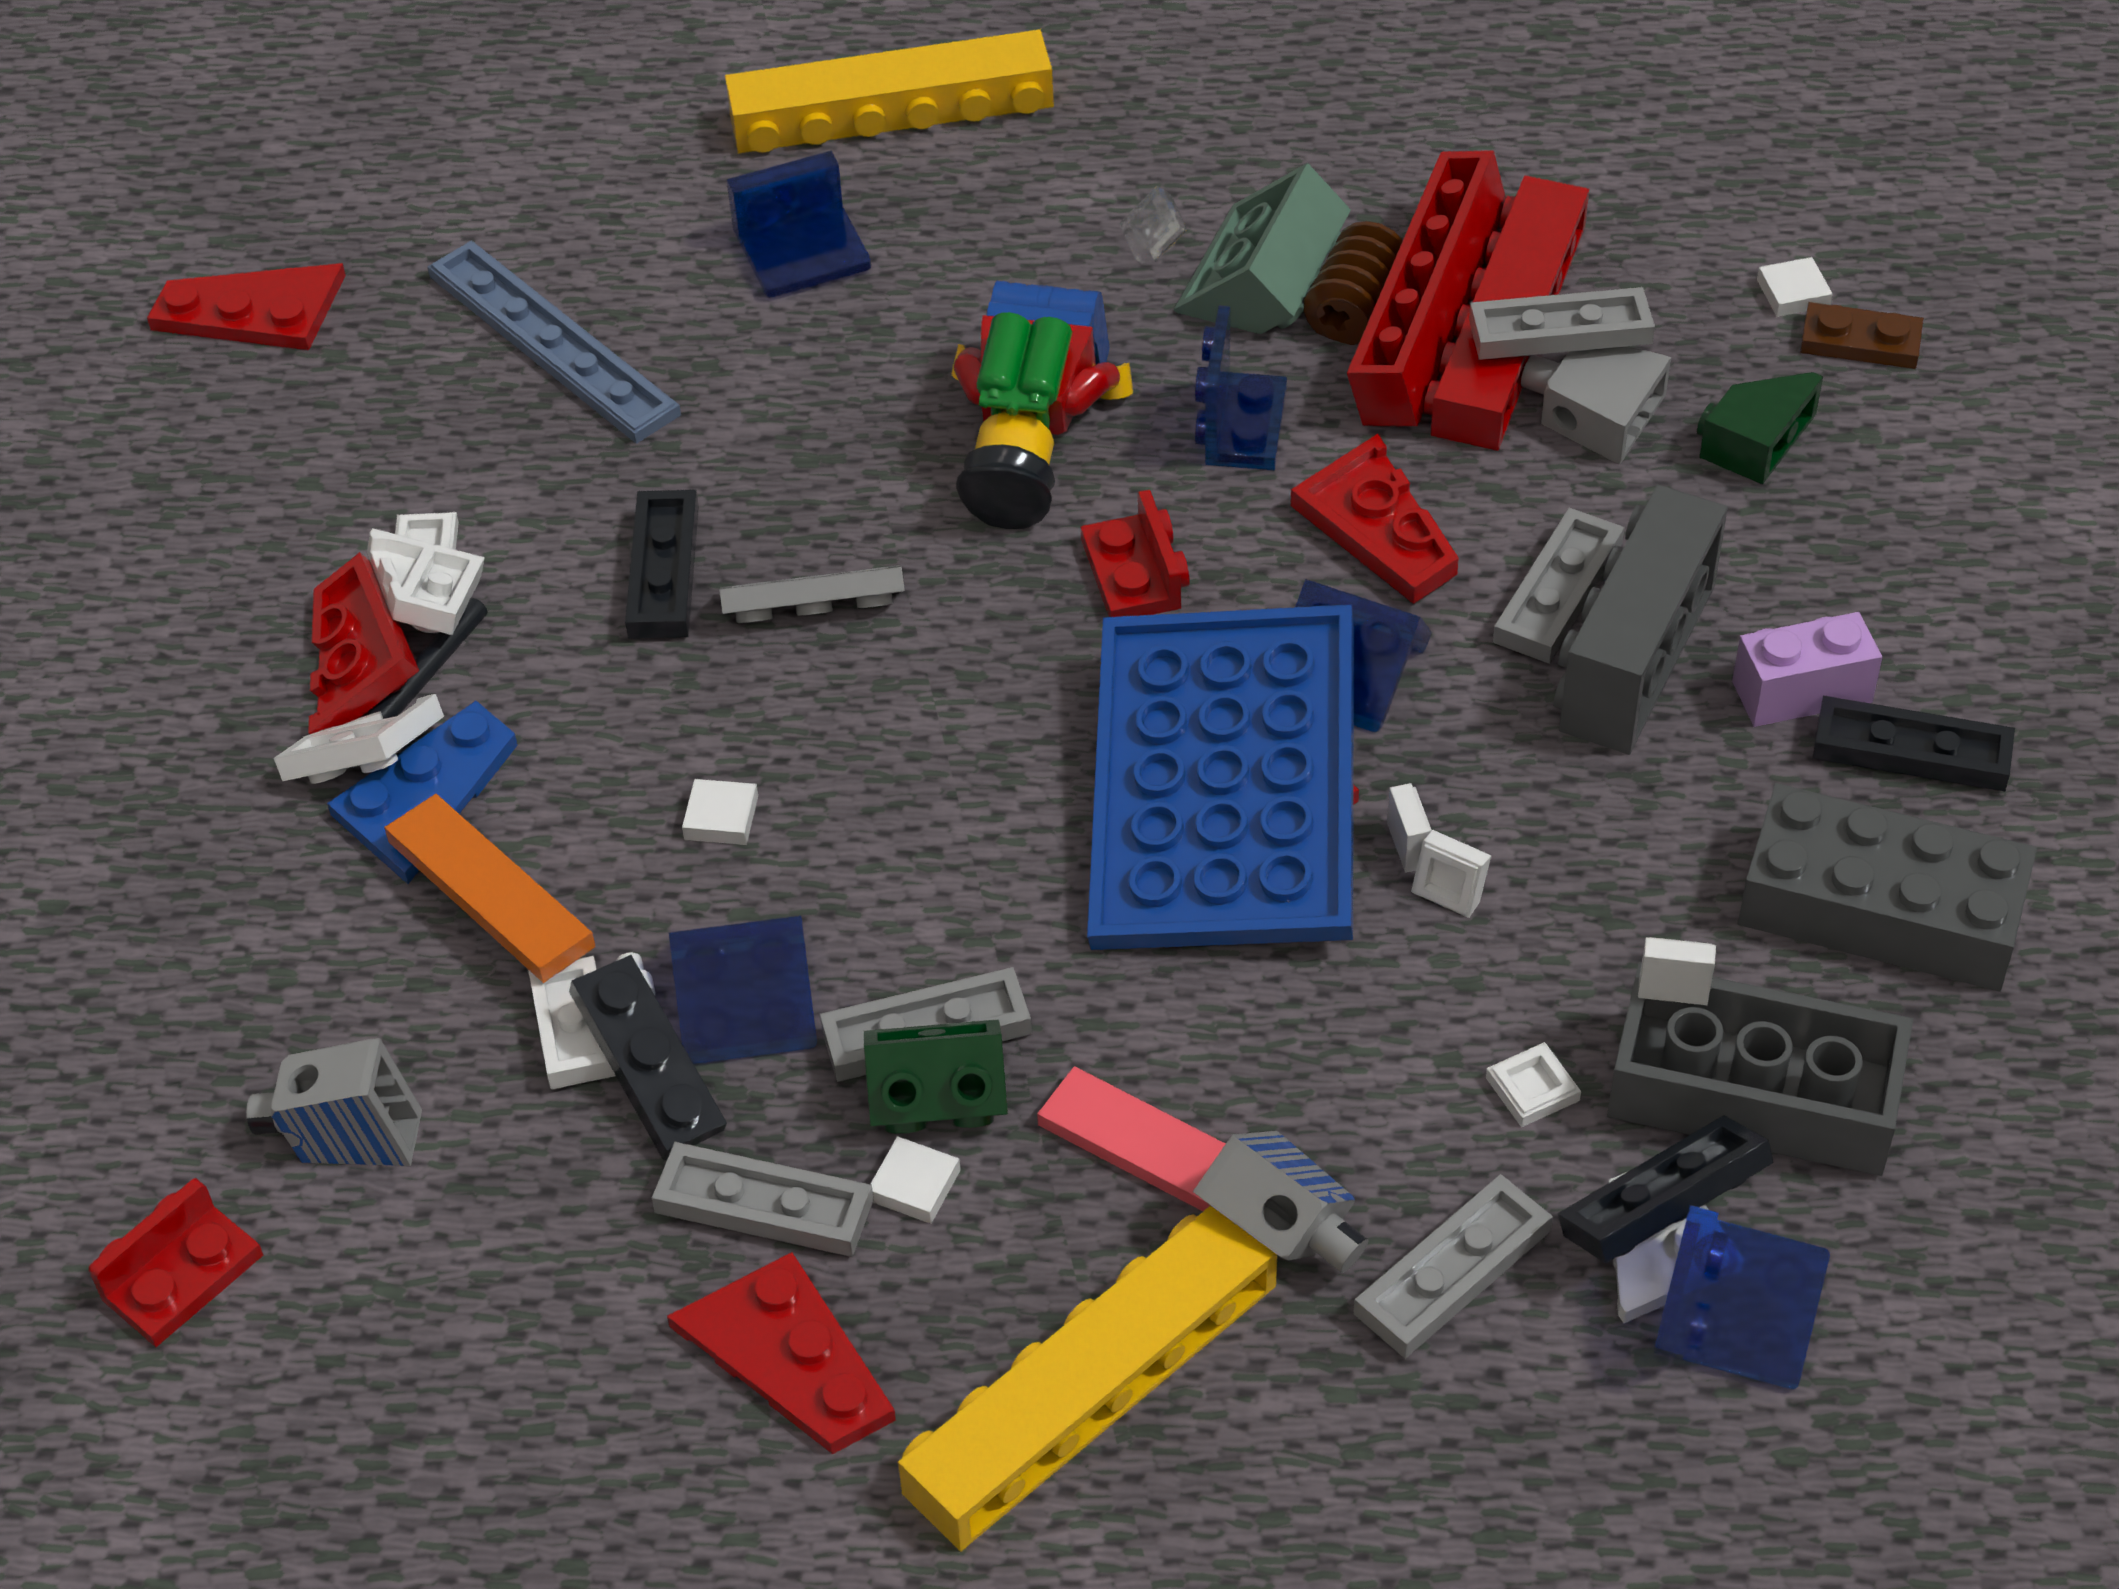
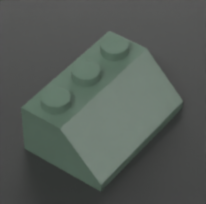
[1174,163,1351,334]

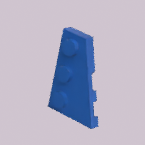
[327,701,517,884]

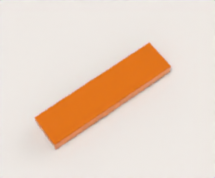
[384,794,596,983]

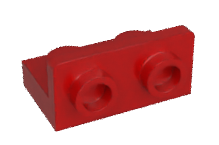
[1080,489,1190,617]
[88,1178,264,1347]

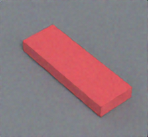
[1037,1066,1226,1211]

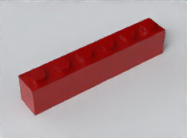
[1347,150,1506,427]
[1424,175,1589,451]

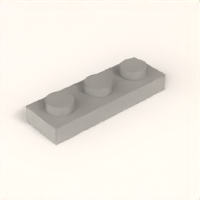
[1469,287,1655,360]
[1493,508,1625,664]
[719,565,905,623]
[820,967,1032,1082]
[652,1142,874,1257]
[1354,1174,1553,1359]

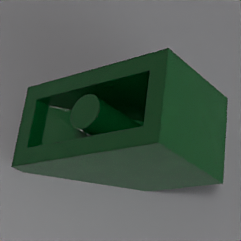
[1697,372,1823,485]

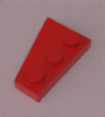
[147,263,346,350]
[1290,434,1459,604]
[308,552,419,734]
[667,1252,896,1454]

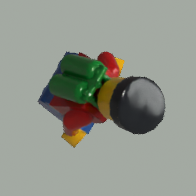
[951,281,1133,529]

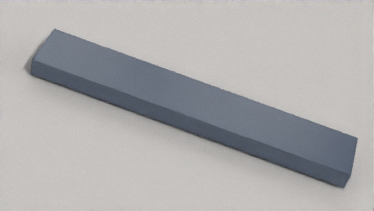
[427,240,681,444]

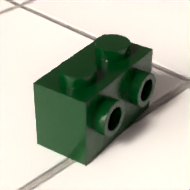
[864,1019,1008,1134]

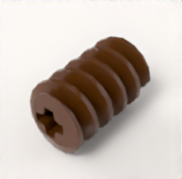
[1304,221,1403,345]

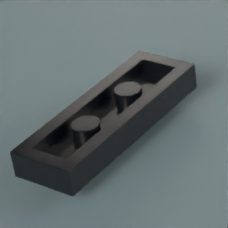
[625,489,699,639]
[1812,695,2015,792]
[569,955,727,1161]
[1557,1115,1774,1263]

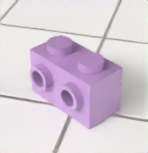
[1732,612,1882,727]

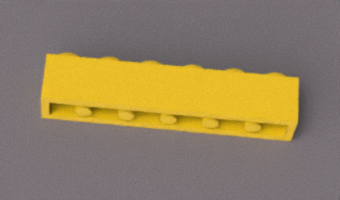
[725,29,1054,154]
[898,1205,1277,1552]

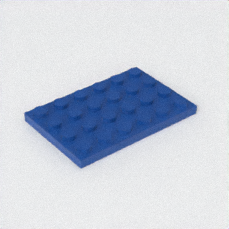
[1087,604,1354,950]

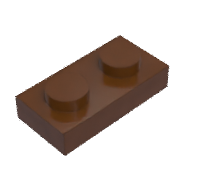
[1800,302,1924,369]

